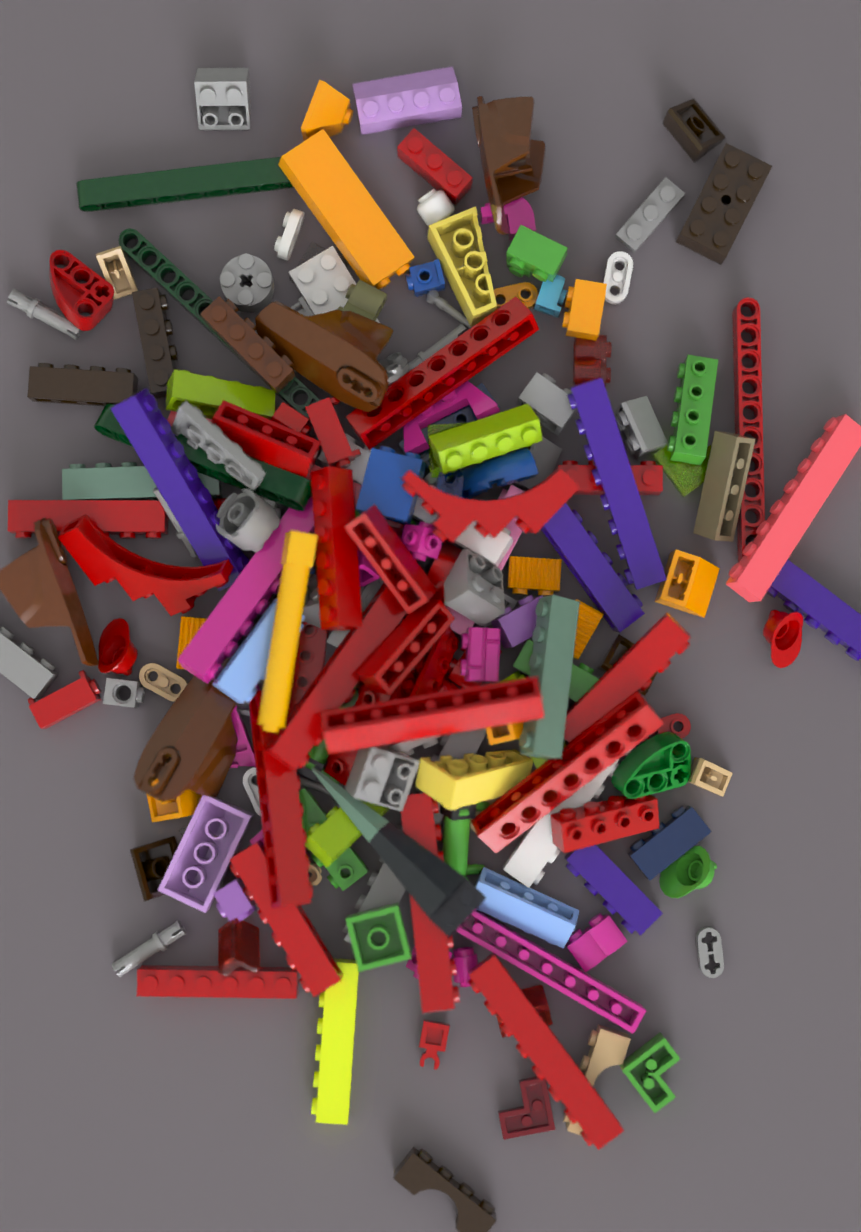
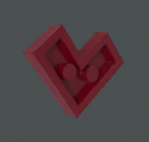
[498,1077,555,1140]

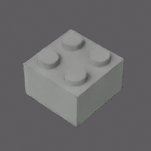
[516,372,576,436]

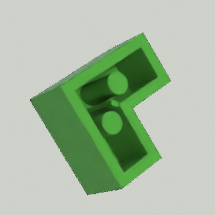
[506,225,568,282]
[619,1032,680,1113]

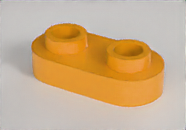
[494,282,538,310]

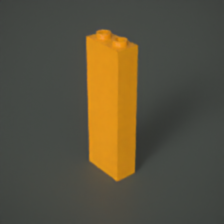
[278,129,415,290]

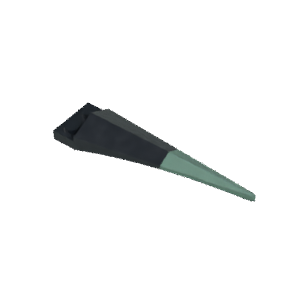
[312,768,486,938]

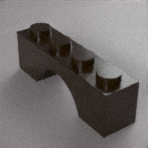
[393,1147,497,1232]

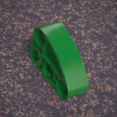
[611,732,691,799]

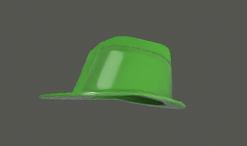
[659,846,717,898]

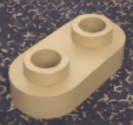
[139,663,188,702]

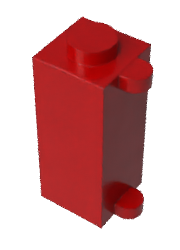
[305,397,361,469]
[27,670,101,729]

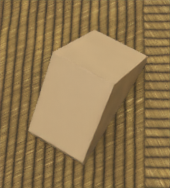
[96,246,138,299]
[688,757,733,797]

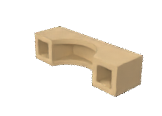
[563,1024,631,1135]

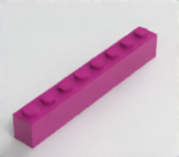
[177,497,315,684]
[456,910,647,1034]

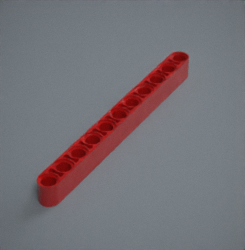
[732,297,765,563]

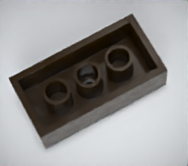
[676,143,772,265]

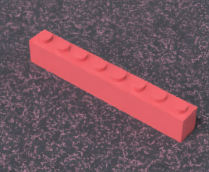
[726,414,861,602]

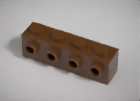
[200,296,295,394]

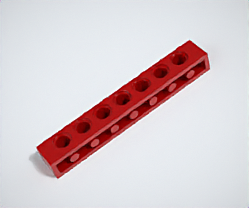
[346,296,539,450]
[471,691,664,853]

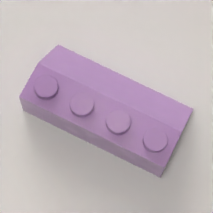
[352,67,462,135]
[158,795,254,913]

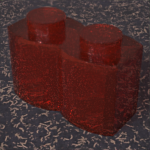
[573,335,611,387]

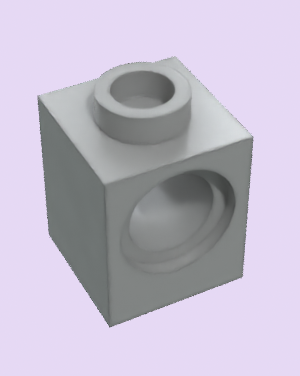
[103,678,145,708]

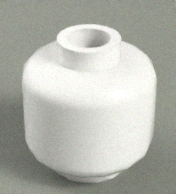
[417,189,455,227]

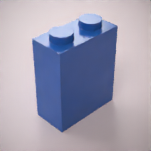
[356,446,426,525]

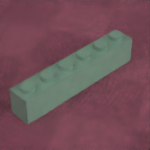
[62,462,222,500]
[519,595,580,760]

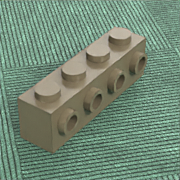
[693,431,755,542]

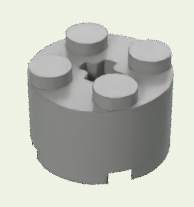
[220,253,274,312]
[216,489,280,552]

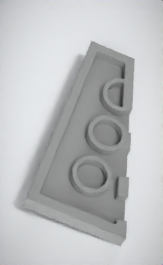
[171,401,266,491]

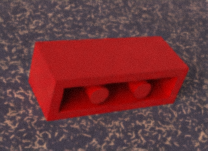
[397,128,473,206]

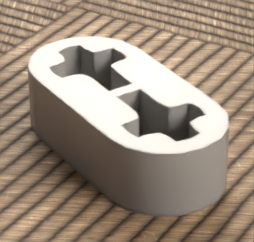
[696,926,724,978]

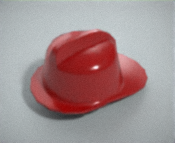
[763,610,803,668]
[98,618,138,676]

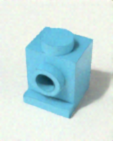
[534,275,567,318]

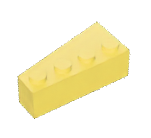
[427,206,497,327]
[416,750,533,810]

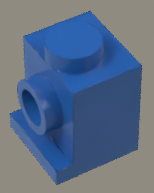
[405,259,445,297]

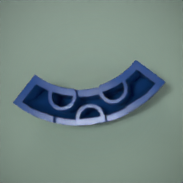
[447,448,538,500]

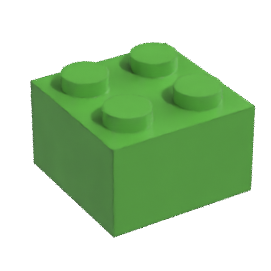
[346,902,412,972]

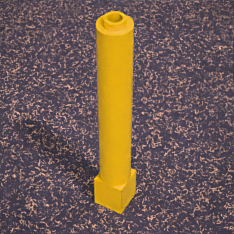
[258,530,318,733]

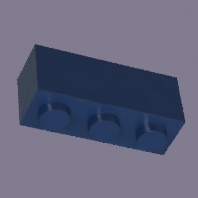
[628,805,712,881]

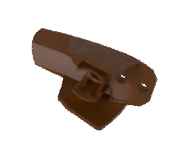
[472,96,546,235]
[255,301,393,412]
[0,517,99,666]
[133,658,238,802]

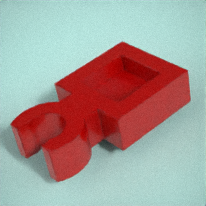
[419,1019,450,1070]

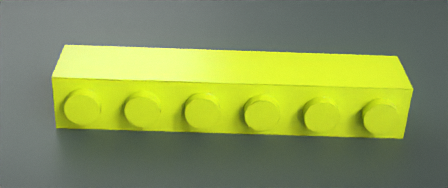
[311,958,359,1125]

